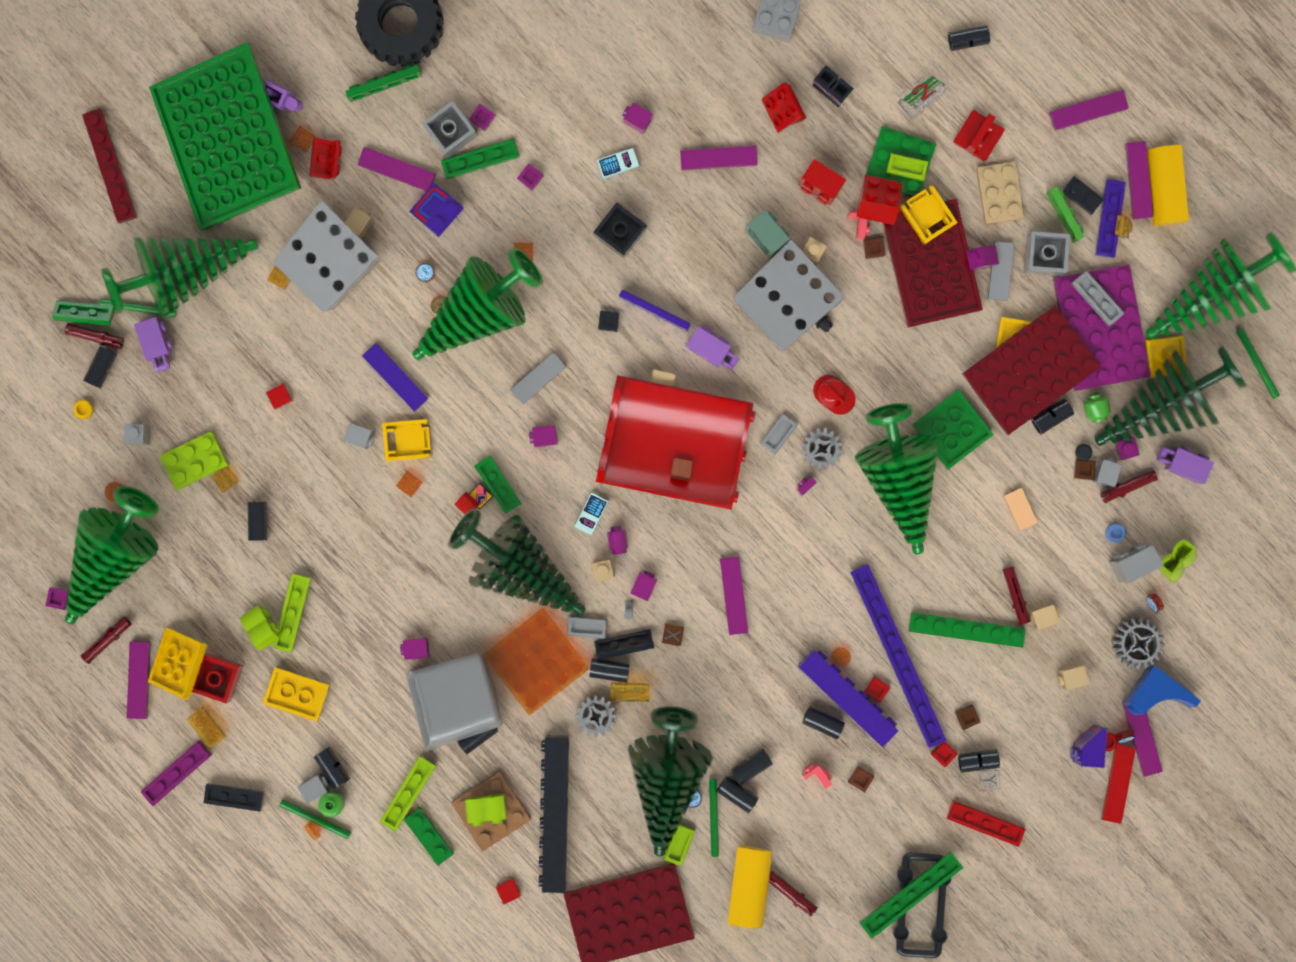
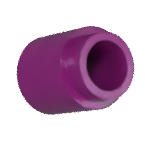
[607,526,628,555]

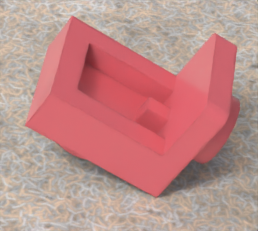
[847,210,870,240]
[802,763,832,789]

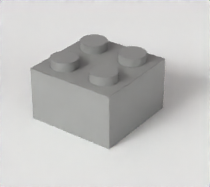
[752,0,801,43]
[422,100,477,158]
[1024,231,1070,276]
[1109,543,1164,583]

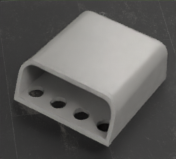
[274,201,381,312]
[734,240,845,351]
[407,653,503,752]

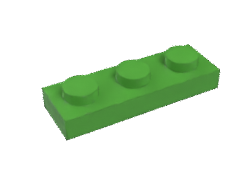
[1046,186,1084,243]

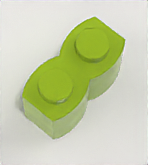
[1159,539,1197,583]
[240,605,280,651]
[465,794,508,826]

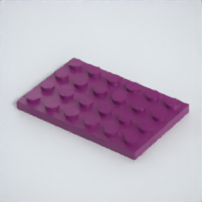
[1053,264,1151,391]

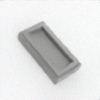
[760,413,798,455]
[567,616,607,639]

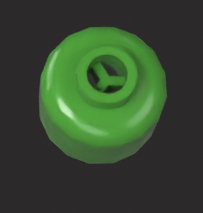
[1083,393,1111,422]
[318,791,345,818]

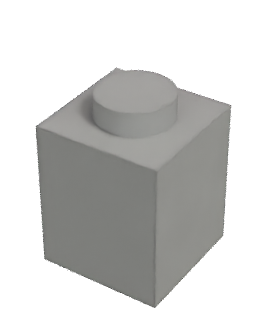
[343,423,375,449]
[124,424,150,444]
[1092,457,1122,487]
[298,773,330,804]

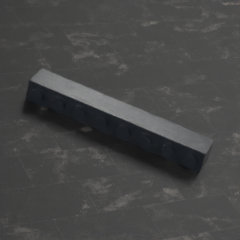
[538,735,569,893]

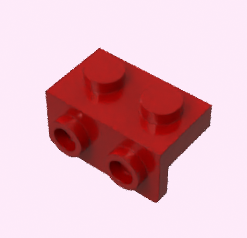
[309,138,342,180]

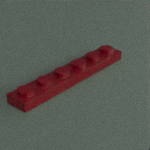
[82,109,138,224]

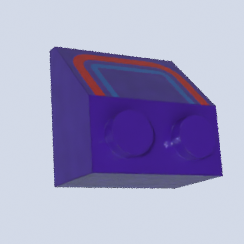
[409,183,464,237]
[1070,724,1107,768]

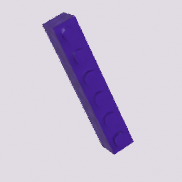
[798,650,898,747]

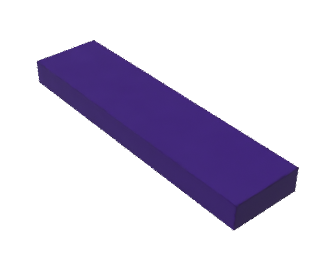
[1095,179,1126,258]
[619,290,691,332]
[362,343,429,412]

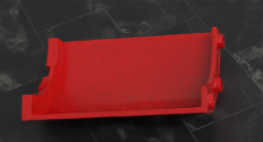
[596,375,756,510]

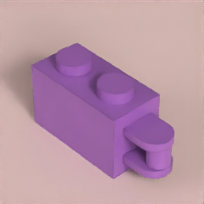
[262,77,303,112]
[134,317,173,373]
[686,326,739,370]
[1156,446,1214,484]

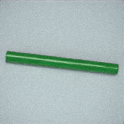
[99,299,177,317]
[1236,329,1280,399]
[709,779,719,857]
[279,799,351,839]

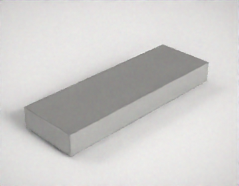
[987,241,1014,301]
[1071,270,1125,327]
[511,352,566,404]

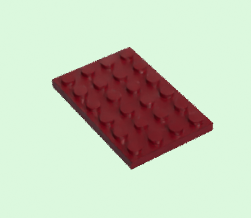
[883,198,983,328]
[962,305,1101,436]
[563,863,695,962]

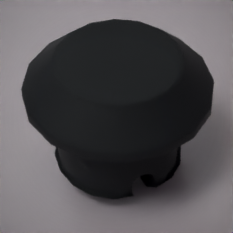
[816,316,833,332]
[1075,444,1093,461]

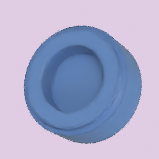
[1105,523,1126,543]

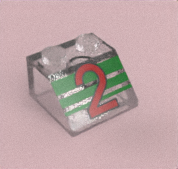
[898,74,948,120]

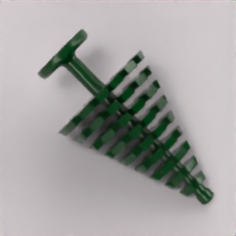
[1095,346,1247,446]
[448,508,586,616]
[628,706,713,857]

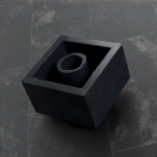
[593,202,647,259]

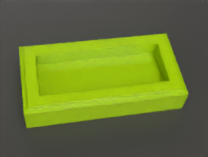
[886,153,928,181]
[664,824,695,866]

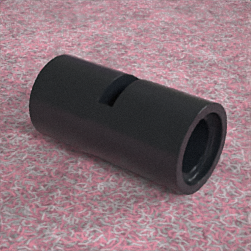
[948,25,990,51]
[83,346,118,389]
[1031,399,1074,435]
[247,502,268,541]
[589,658,630,683]
[802,706,845,740]
[457,728,499,755]
[313,746,351,789]
[731,748,773,785]
[958,749,1000,773]
[716,776,759,813]

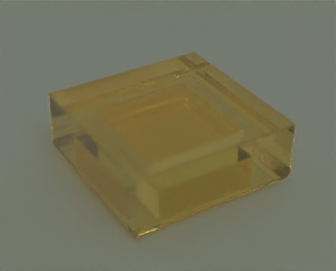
[211,466,239,493]

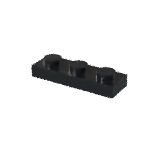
[594,629,654,660]
[203,783,265,812]

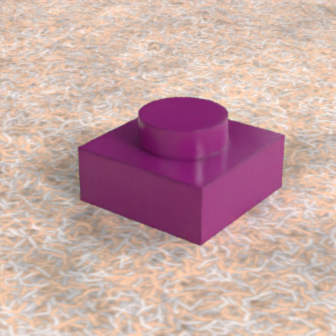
[469,104,496,131]
[517,164,544,191]
[1114,437,1140,461]
[796,477,817,496]
[45,587,68,610]

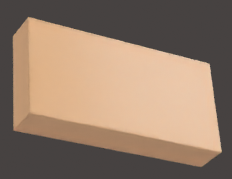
[1003,488,1038,531]

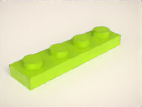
[273,573,312,653]
[379,755,437,832]

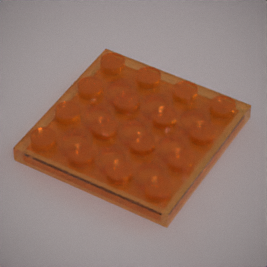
[483,608,590,716]

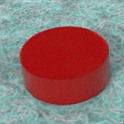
[1106,732,1117,752]

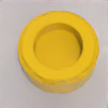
[73,400,94,419]

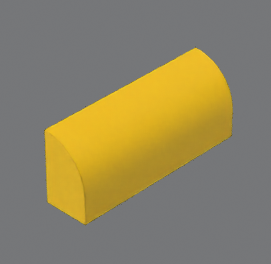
[1147,144,1189,226]
[728,845,773,928]

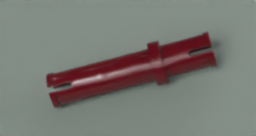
[65,323,124,349]
[1100,469,1158,504]
[1002,566,1031,625]
[80,616,132,664]
[769,870,818,917]

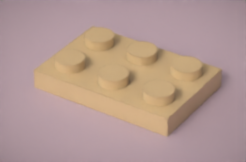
[976,162,1024,225]

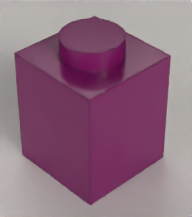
[622,103,653,134]
[966,245,999,270]
[529,425,558,447]
[630,570,657,601]
[400,637,430,660]

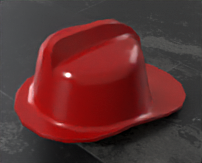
[813,375,856,415]

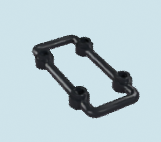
[893,852,951,959]

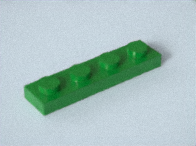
[345,64,422,102]

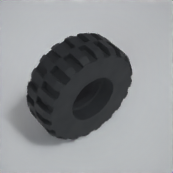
[355,0,444,67]

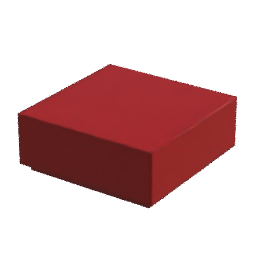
[266,384,292,410]
[454,491,480,515]
[864,676,891,703]
[930,741,958,768]
[496,878,521,905]

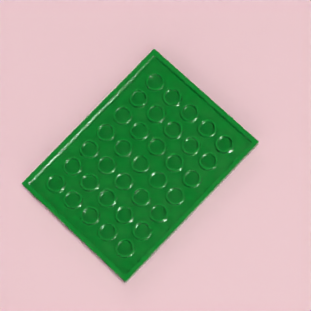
[149,42,301,231]

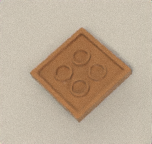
[451,771,531,851]

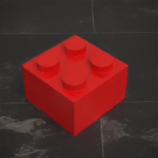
[799,159,847,205]
[856,175,903,225]
[192,653,244,704]

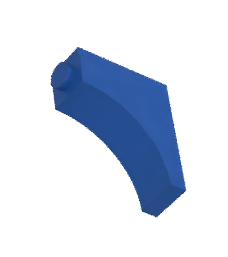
[1123,666,1201,716]

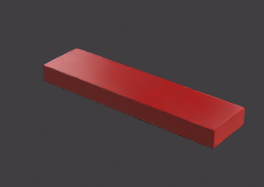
[1101,744,1136,824]
[946,800,1026,847]

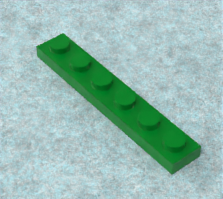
[908,613,1026,648]
[859,851,963,939]

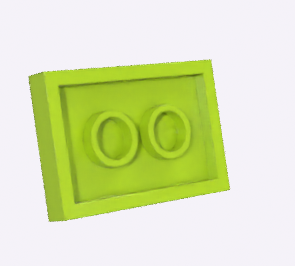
[160,431,229,491]

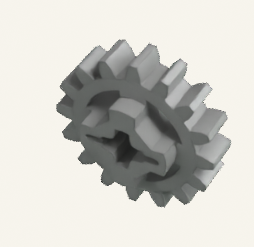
[801,428,843,470]
[575,695,617,738]

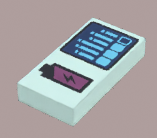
[597,148,639,179]
[574,493,608,535]

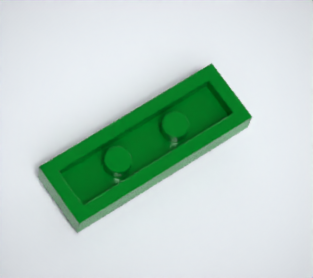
[52,301,115,326]
[474,456,522,514]
[404,807,454,866]

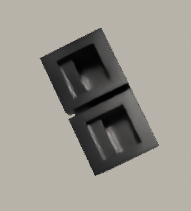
[812,65,854,108]

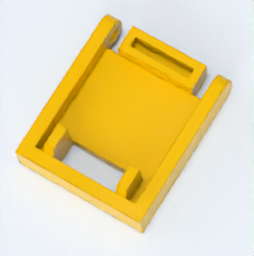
[900,185,958,245]
[382,419,432,461]

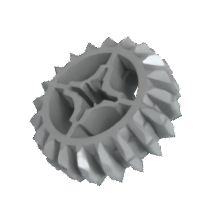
[1112,617,1165,669]

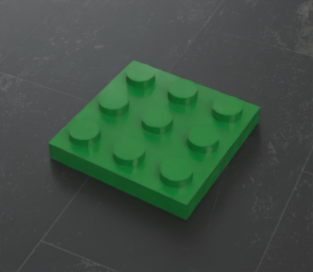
[866,126,936,197]
[912,389,994,470]

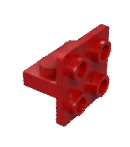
[762,82,807,133]
[953,110,1005,162]

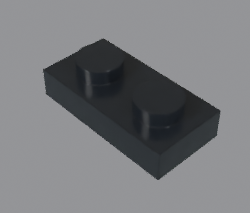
[1062,176,1104,215]

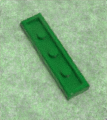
[441,138,520,180]

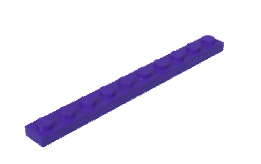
[850,564,947,748]

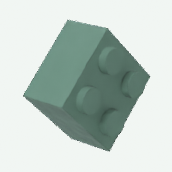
[745,210,790,259]

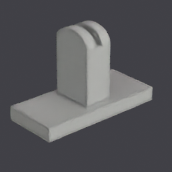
[625,601,633,619]

